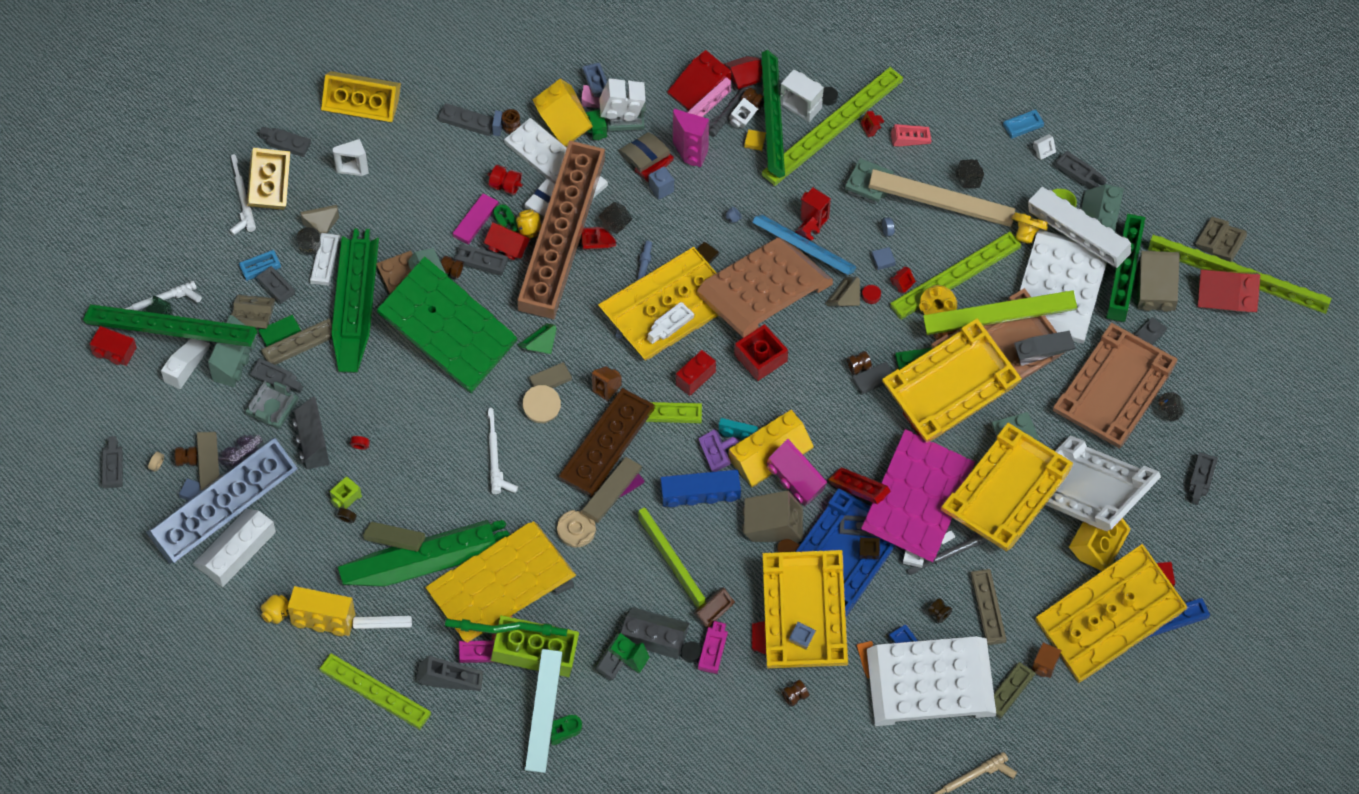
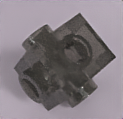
[955,159,985,188]
[599,202,632,234]

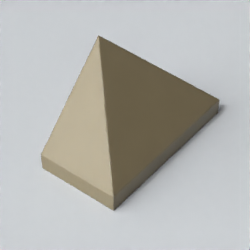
[300,205,339,235]
[826,276,860,306]

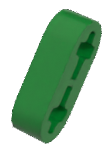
[494,204,519,233]

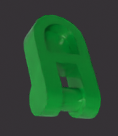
[550,715,582,745]

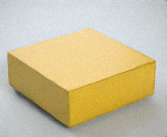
[744,129,766,151]

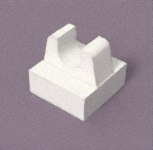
[1032,134,1056,160]

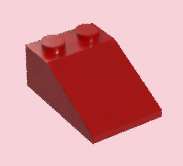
[667,50,731,111]
[1197,269,1260,312]

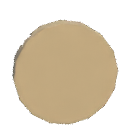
[523,385,561,423]
[557,510,596,548]

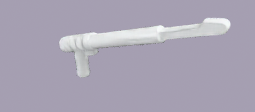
[229,154,256,236]
[125,281,202,311]
[488,408,518,494]

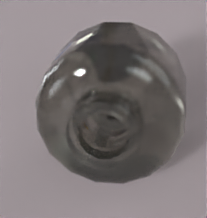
[296,227,321,255]
[1158,392,1185,421]

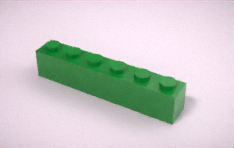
[1106,213,1146,322]

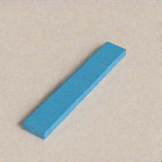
[752,215,856,275]

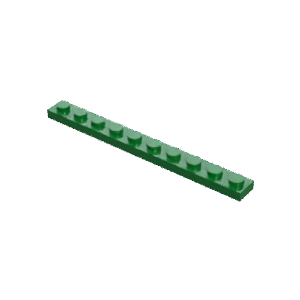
[83,304,258,347]

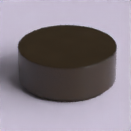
[336,508,357,524]

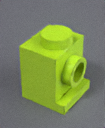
[330,476,362,509]

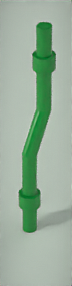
[445,618,568,637]

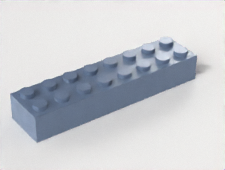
[146,438,298,564]

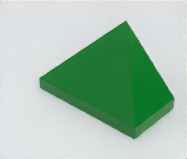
[518,323,556,354]

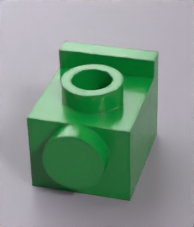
[586,110,607,140]

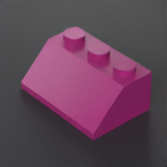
[673,109,709,167]
[767,439,827,506]

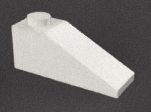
[161,339,211,389]

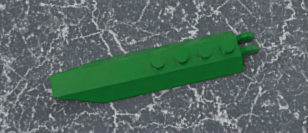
[332,228,379,373]
[338,520,510,587]

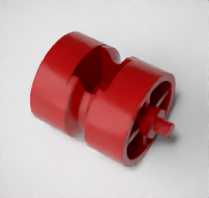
[488,165,523,195]

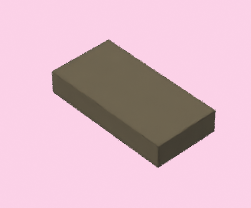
[529,362,572,388]

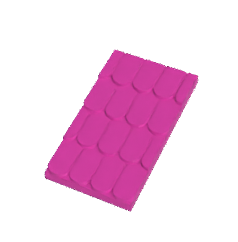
[861,429,975,562]

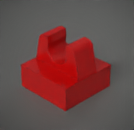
[860,111,885,137]
[795,217,820,241]
[890,266,916,294]

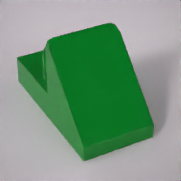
[608,633,650,674]

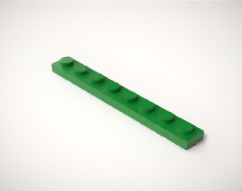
[761,50,785,178]

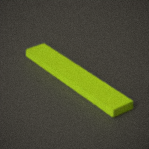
[638,507,705,609]
[319,653,431,730]

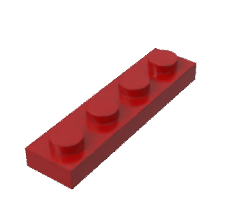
[828,467,891,505]

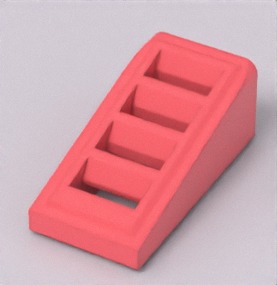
[891,124,932,146]

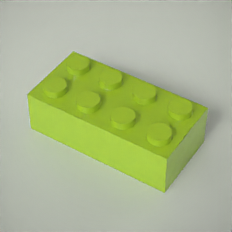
[491,615,579,677]

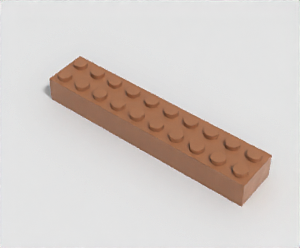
[518,140,605,320]

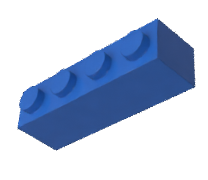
[661,470,741,507]

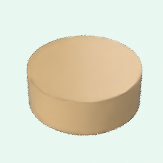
[148,451,164,472]

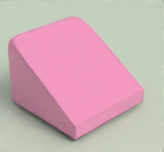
[582,85,600,108]

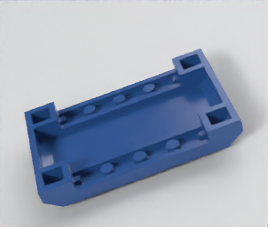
[796,489,896,617]

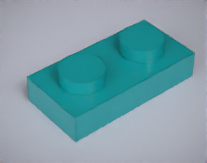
[719,418,758,440]

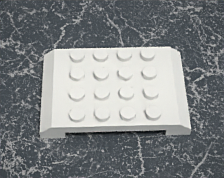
[1020,230,1107,344]
[1045,435,1161,531]
[867,636,996,726]

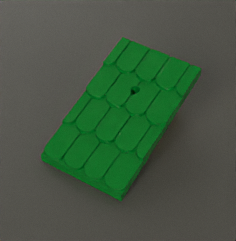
[377,256,517,394]

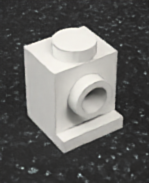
[729,98,758,129]

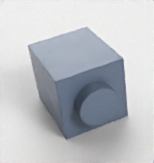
[649,166,674,200]

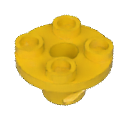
[1011,212,1048,244]
[919,285,957,315]

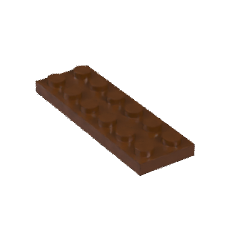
[559,388,655,497]

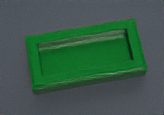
[258,314,301,347]

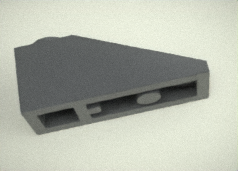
[1014,330,1076,366]
[417,656,484,691]

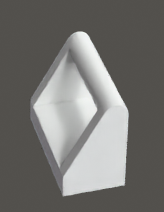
[333,139,369,176]

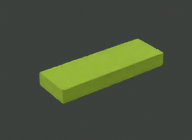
[646,402,702,423]

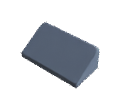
[582,62,607,97]

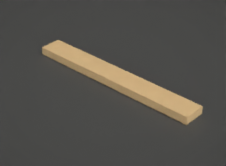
[868,169,1015,227]

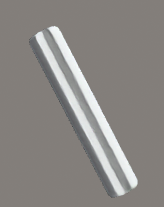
[353,616,412,629]

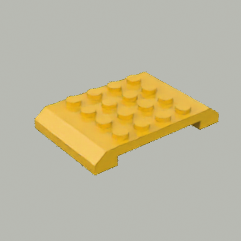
[882,318,1022,443]
[941,423,1073,552]
[763,550,848,668]

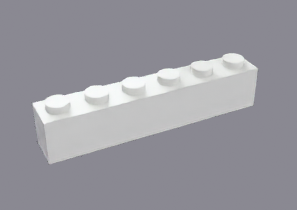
[1028,187,1131,268]

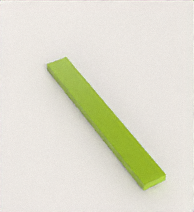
[890,232,1021,320]
[923,290,1077,335]

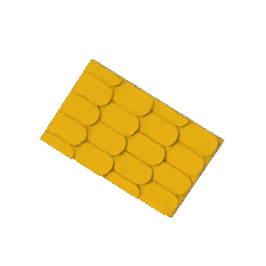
[598,247,719,361]
[425,521,576,643]
[1035,544,1187,683]

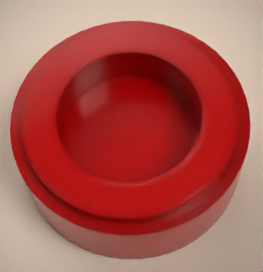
[862,285,881,304]
[350,436,370,450]

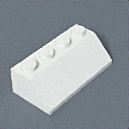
[193,509,276,587]

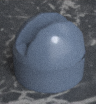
[726,207,742,223]

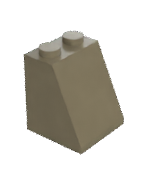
[1137,251,1179,312]
[742,490,803,543]

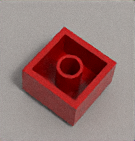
[734,324,788,381]

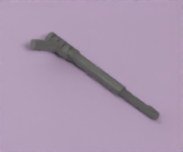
[709,85,751,137]
[908,533,988,575]

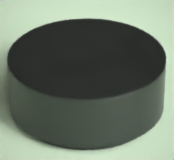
[822,87,838,105]
[682,642,702,663]

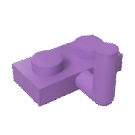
[698,429,740,472]

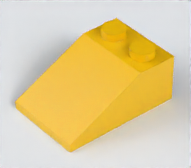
[532,78,593,147]

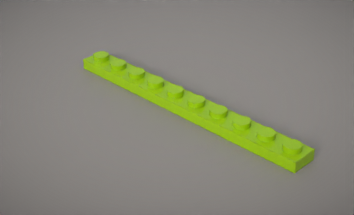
[762,67,903,186]
[1148,235,1332,314]

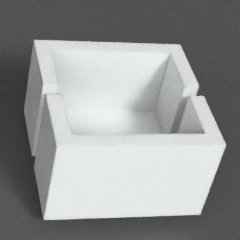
[780,70,824,122]
[599,78,646,121]

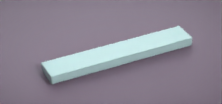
[525,649,562,773]

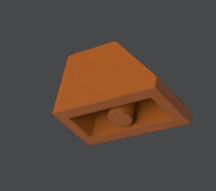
[592,366,622,401]

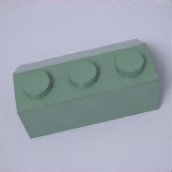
[1081,184,1124,232]
[208,315,257,387]

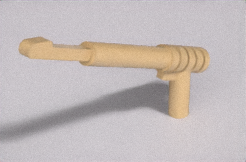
[934,752,1017,794]

